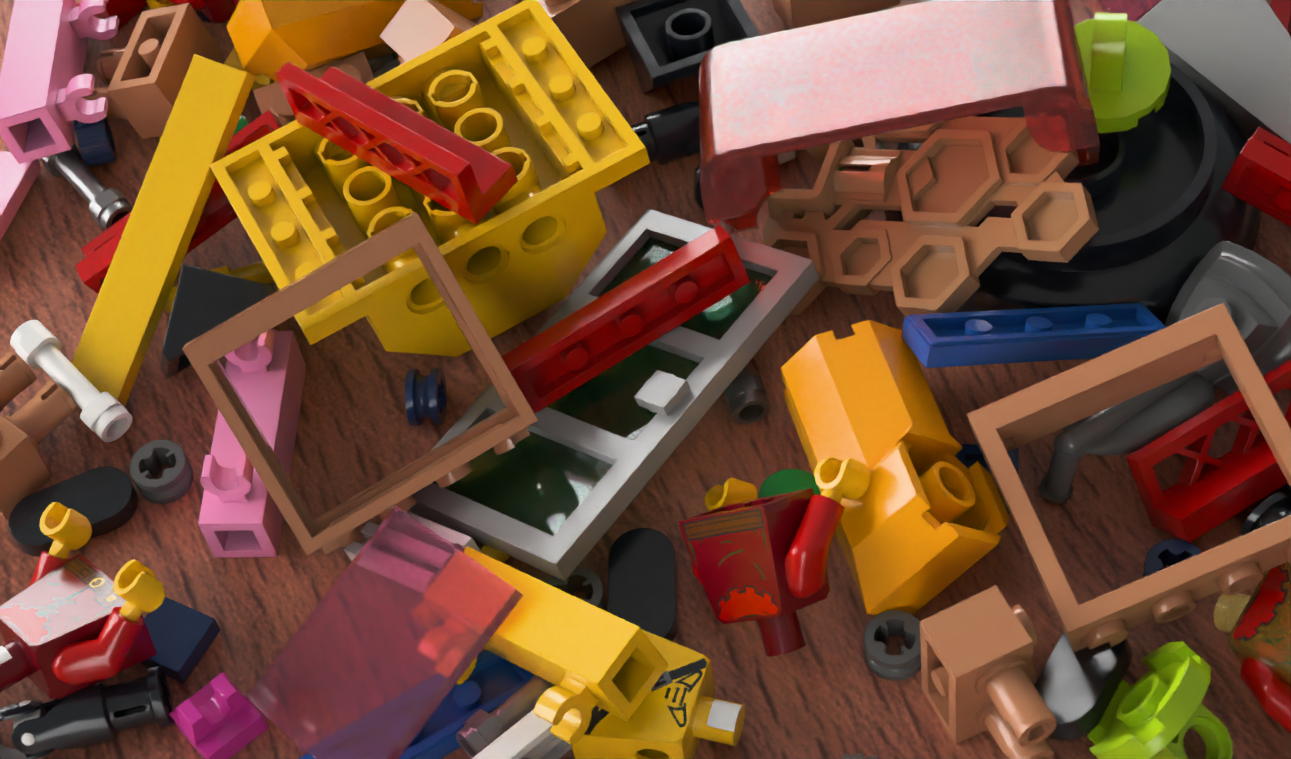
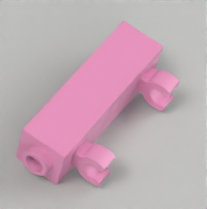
[0,0,119,165]
[198,329,307,558]

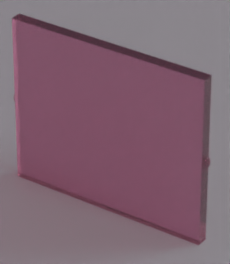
[246,506,523,759]

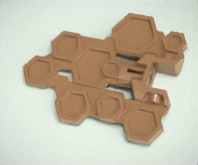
[745,42,1099,316]

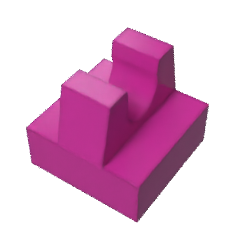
[169,672,269,759]

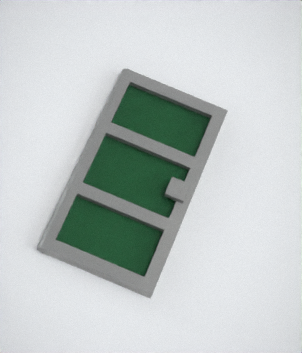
[408,209,819,581]

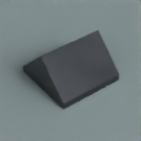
[615,0,765,94]
[160,264,276,379]

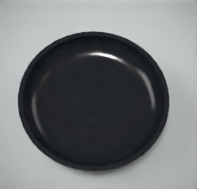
[885,35,1261,325]

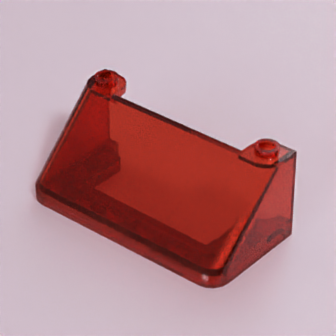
[699,0,1100,234]

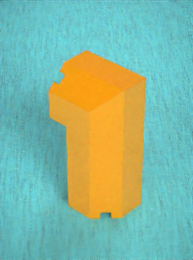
[227,0,483,83]
[781,320,1010,615]

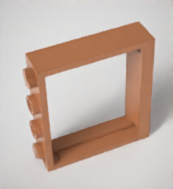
[182,212,538,556]
[967,303,1291,652]

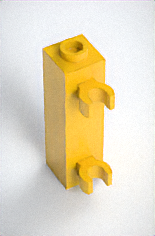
[421,546,669,745]

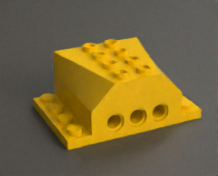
[209,0,650,357]

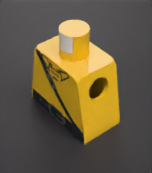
[571,629,745,759]

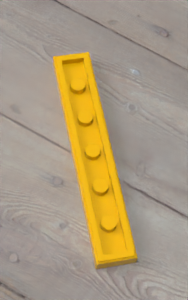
[71,54,255,407]

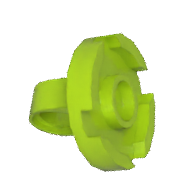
[1044,12,1171,133]
[1087,641,1233,759]

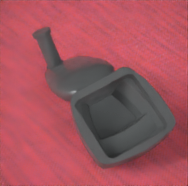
[1039,241,1291,503]

